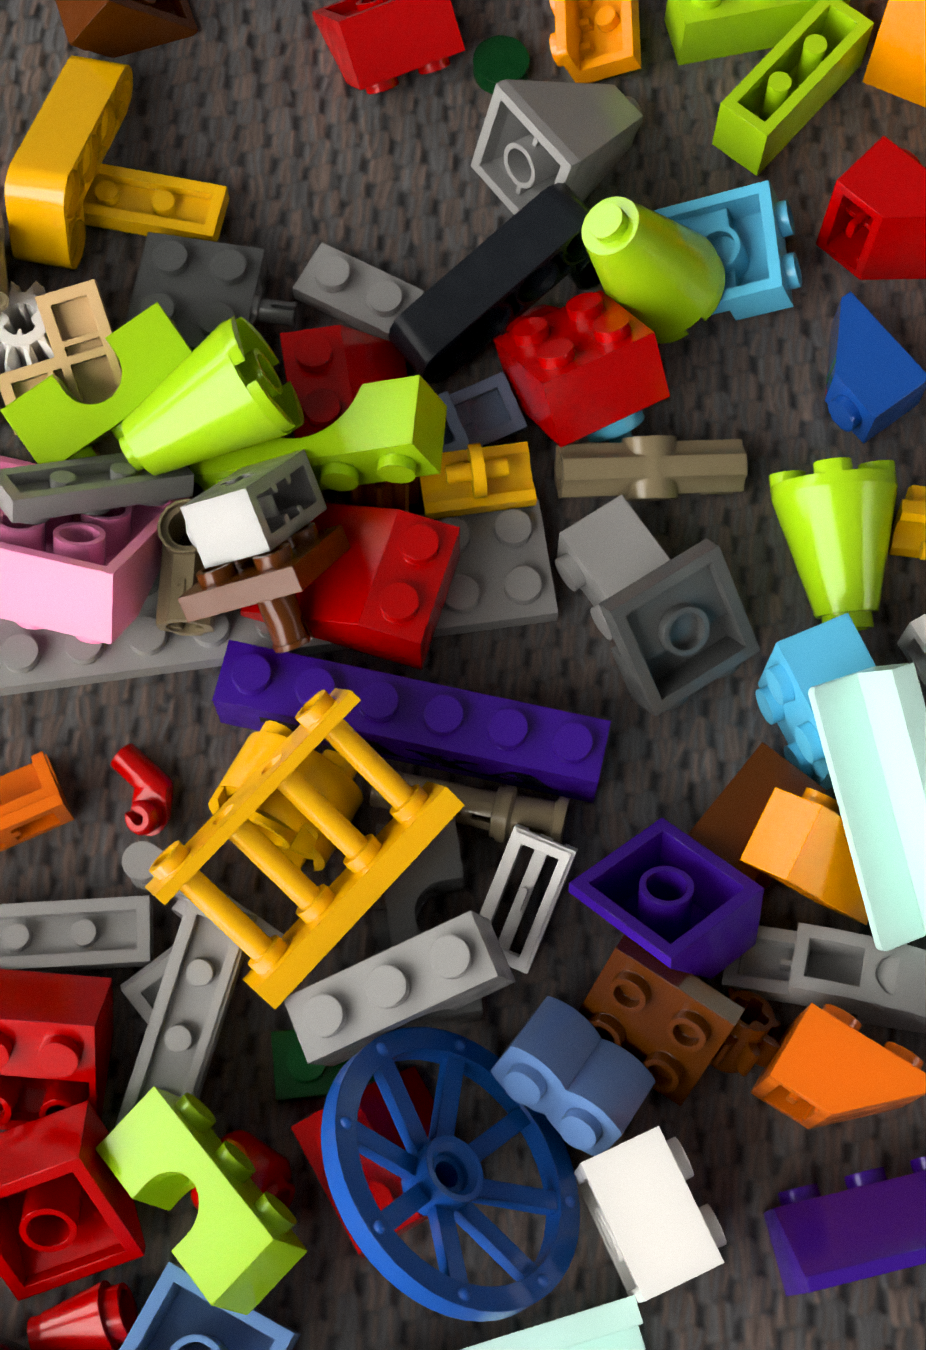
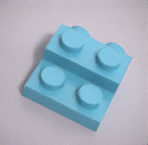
[654,180,802,321]

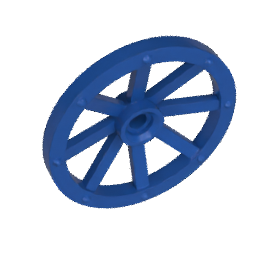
[321,1027,580,1322]

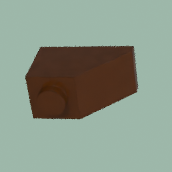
[55,0,198,58]

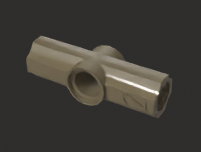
[554,435,747,502]

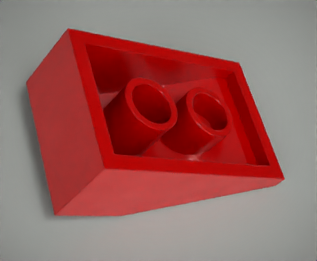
[240,503,460,670]

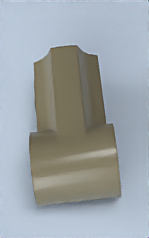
[156,498,216,636]

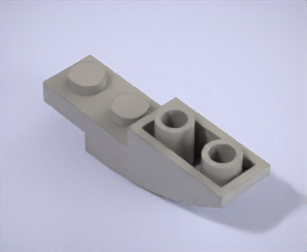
[722,922,926,1034]

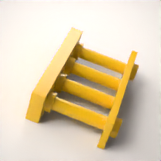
[145,688,465,1010]

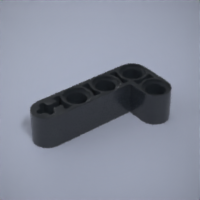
[388,183,600,384]

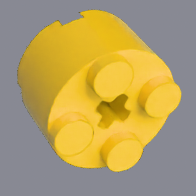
[208,720,363,871]

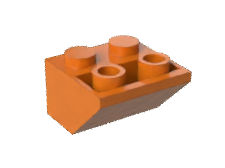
[750,1003,926,1129]

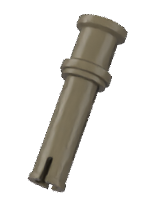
[369,770,571,844]

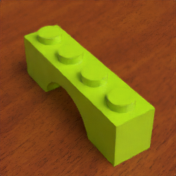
[190,375,447,491]

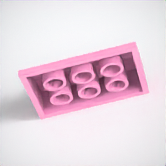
[0,455,190,644]

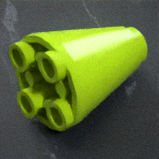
[769,457,898,631]

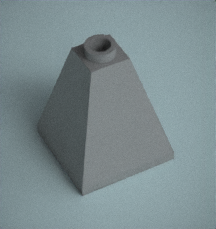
[470,79,643,215]

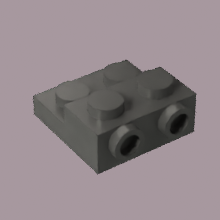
[599,538,761,717]

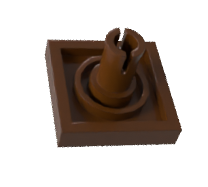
[178,522,351,653]
[578,934,745,1106]

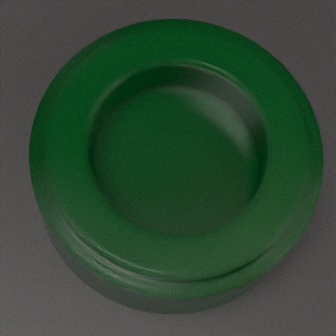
[473,35,530,94]

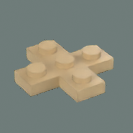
[0,279,177,456]

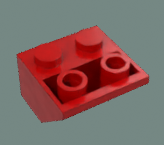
[816,136,926,280]
[0,969,113,1130]

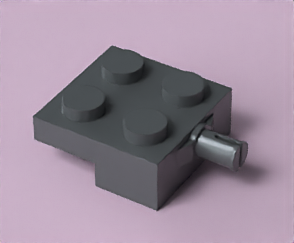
[125,232,298,351]

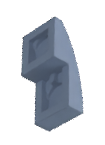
[438,371,528,453]

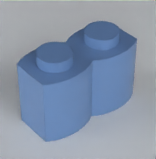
[490,996,656,1156]

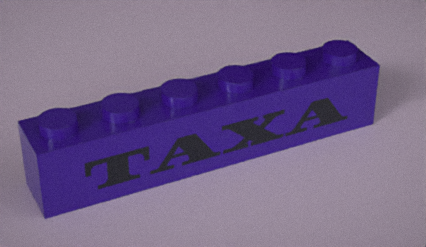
[212,640,611,803]

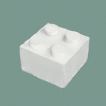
[574,1126,727,1304]

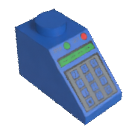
[825,291,926,444]

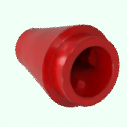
[27,1280,138,1350]

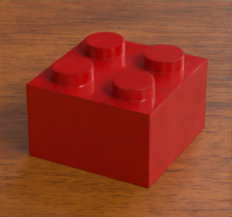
[494,290,670,447]

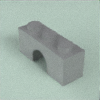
[284,910,516,1066]

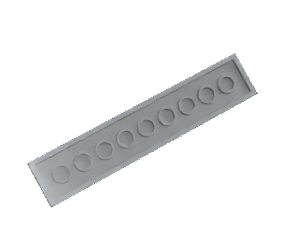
[0,499,558,696]

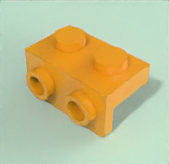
[549,0,641,83]

